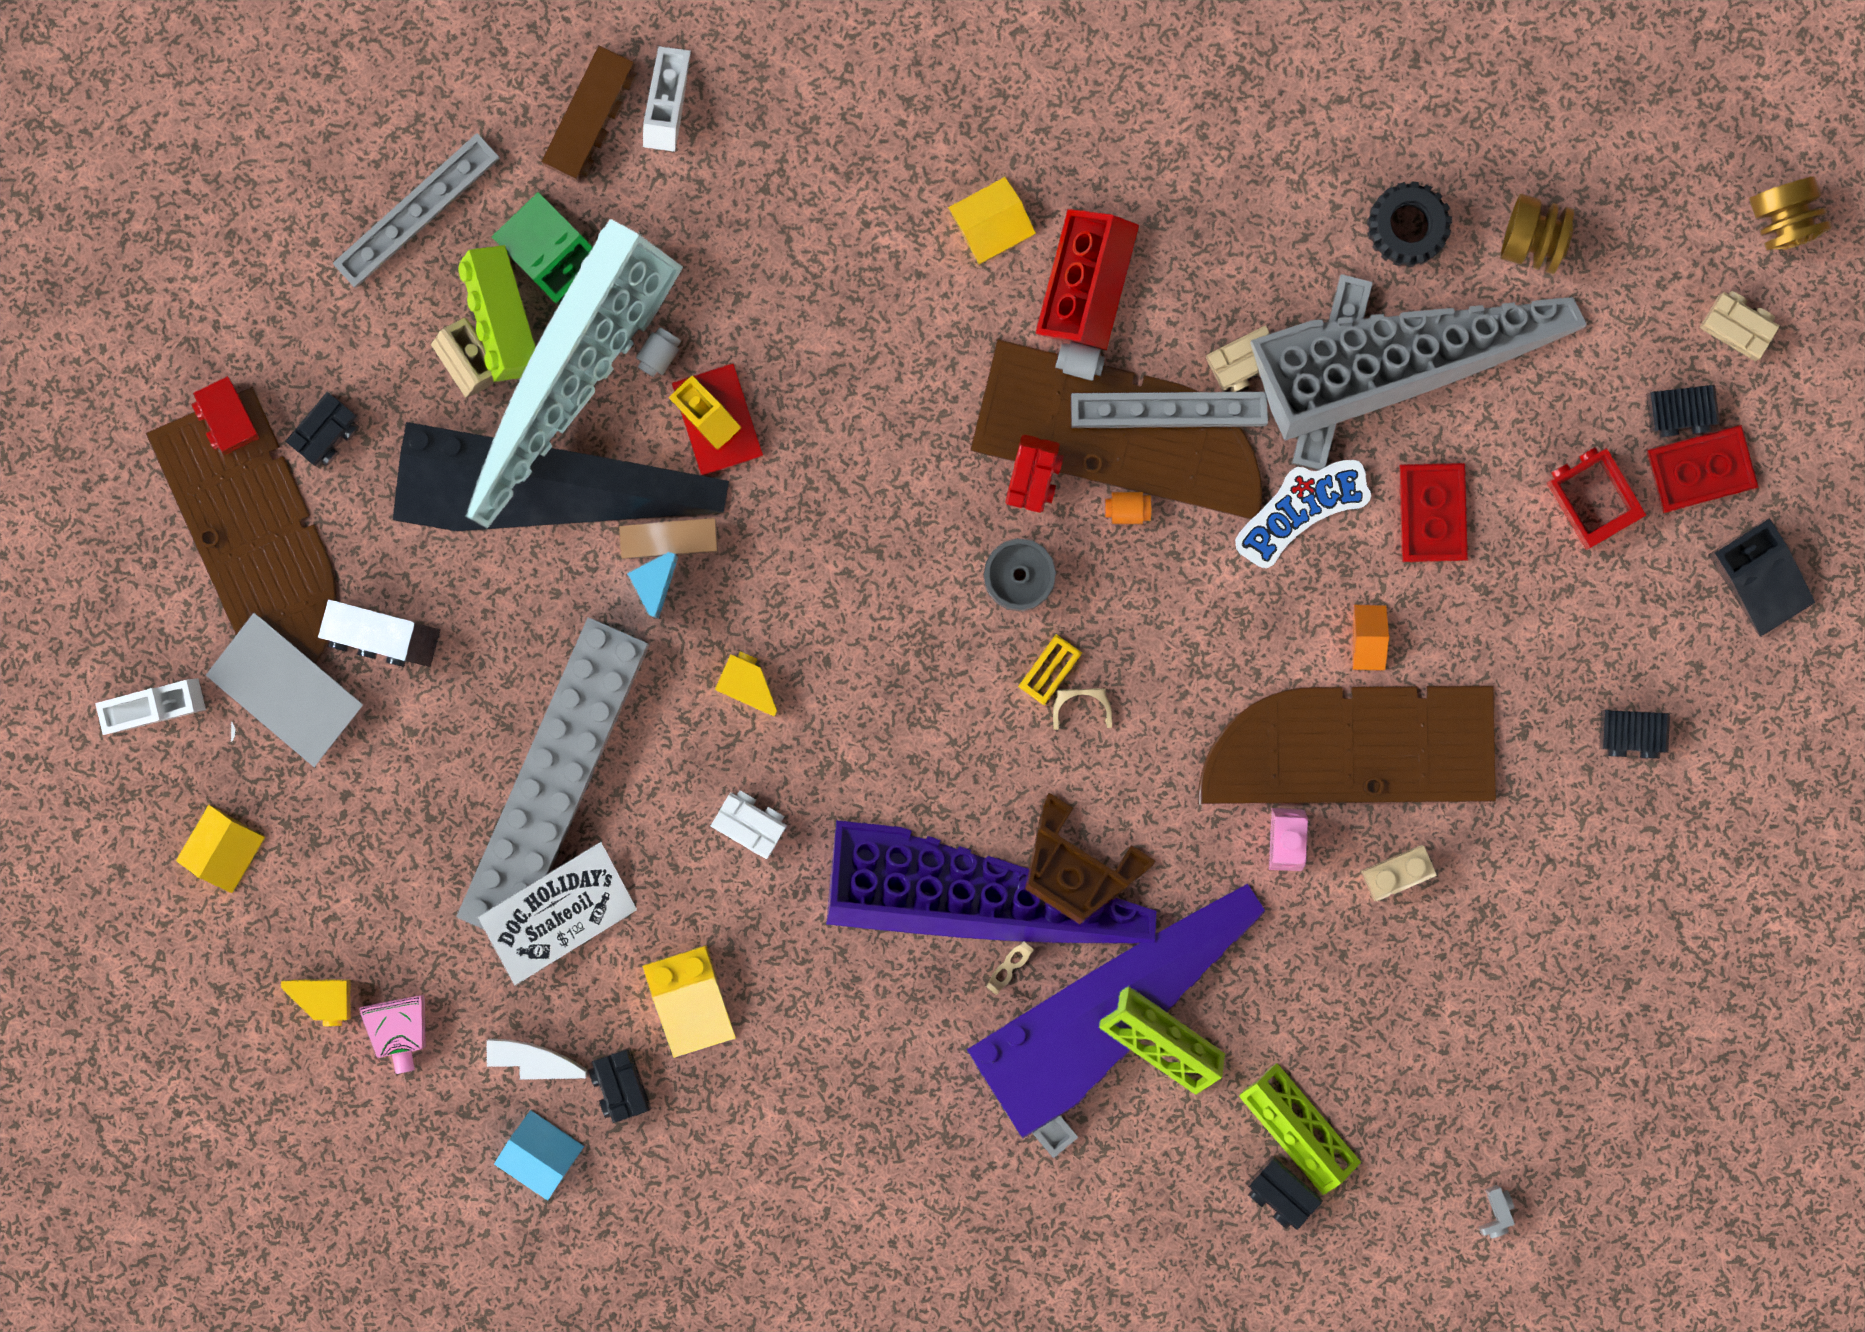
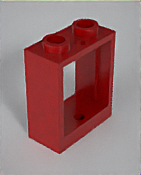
[1547,447,1646,550]

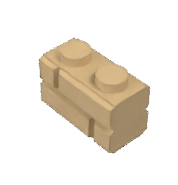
[1700,291,1780,361]
[431,318,494,398]
[1206,326,1270,392]
[1361,845,1437,901]

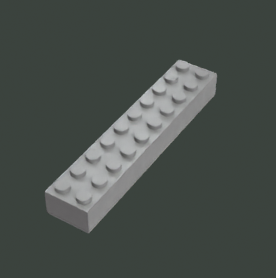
[456,617,650,929]

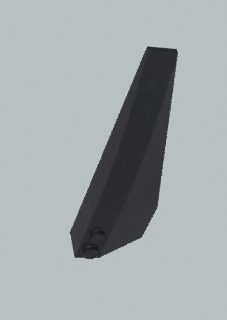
[393,422,729,532]

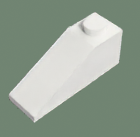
[643,46,690,152]

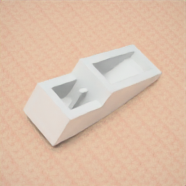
[95,678,206,735]
[487,1039,588,1079]

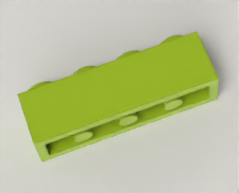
[458,245,536,382]

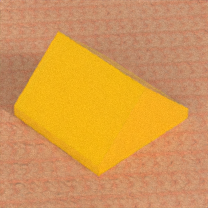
[948,177,1036,264]
[176,804,265,893]

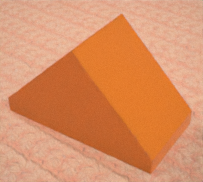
[1352,605,1389,671]

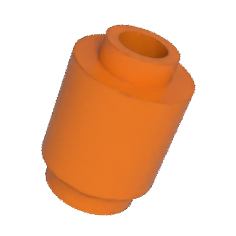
[1105,492,1151,524]

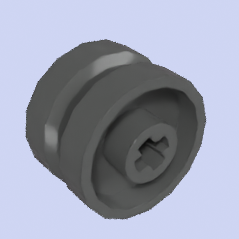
[983,538,1056,612]

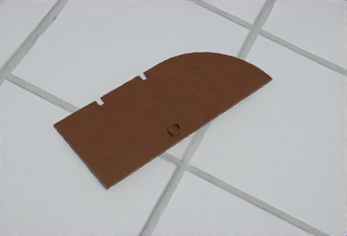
[970,339,1262,520]
[146,387,337,664]
[1197,686,1496,804]

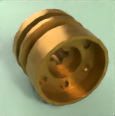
[1749,176,1832,251]
[1500,194,1574,274]

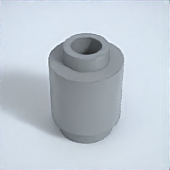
[636,327,681,377]
[1055,341,1105,381]

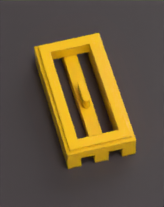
[1018,634,1082,705]

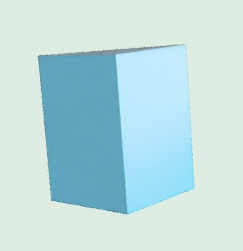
[628,552,679,619]
[494,1110,584,1201]

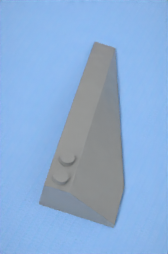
[1251,297,1587,440]

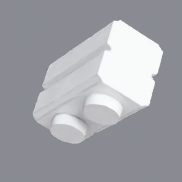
[711,790,787,859]

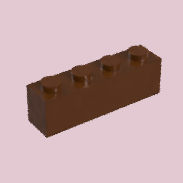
[541,45,638,183]

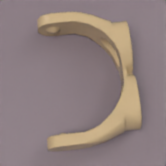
[1053,688,1112,730]
[986,941,1034,995]

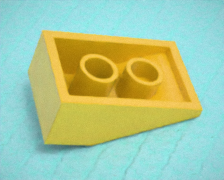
[642,945,736,1058]

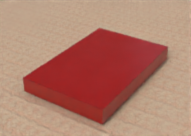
[672,363,763,476]
[1646,425,1759,513]
[1399,463,1468,562]

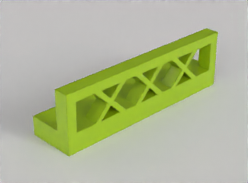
[1099,986,1225,1095]
[1239,1063,1361,1195]

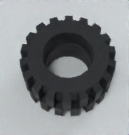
[1367,181,1452,267]

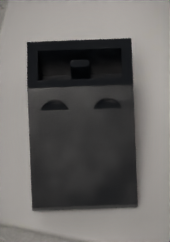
[1708,518,1816,637]

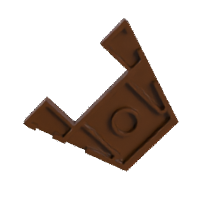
[1025,793,1156,924]

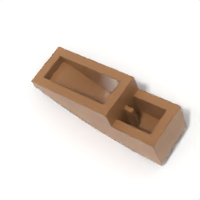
[619,518,718,559]

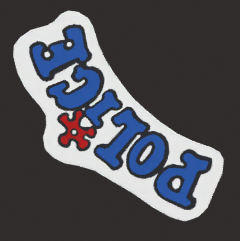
[1235,460,1371,568]

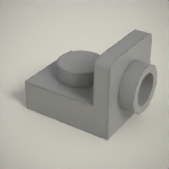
[1032,1116,1078,1158]

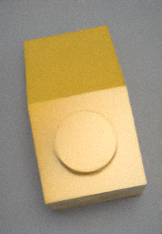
[668,376,741,450]
[715,651,778,717]
[281,979,351,1026]

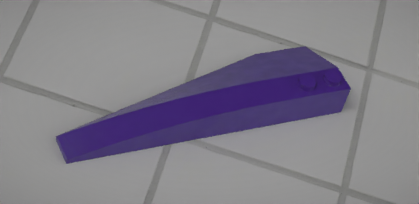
[826,820,1156,943]
[967,884,1265,1139]

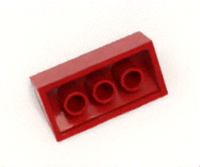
[1035,209,1139,351]

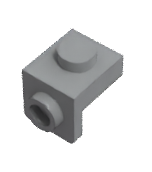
[1479,1185,1515,1238]

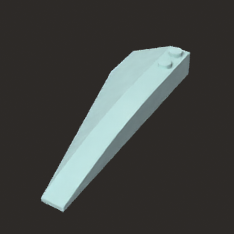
[467,219,683,528]

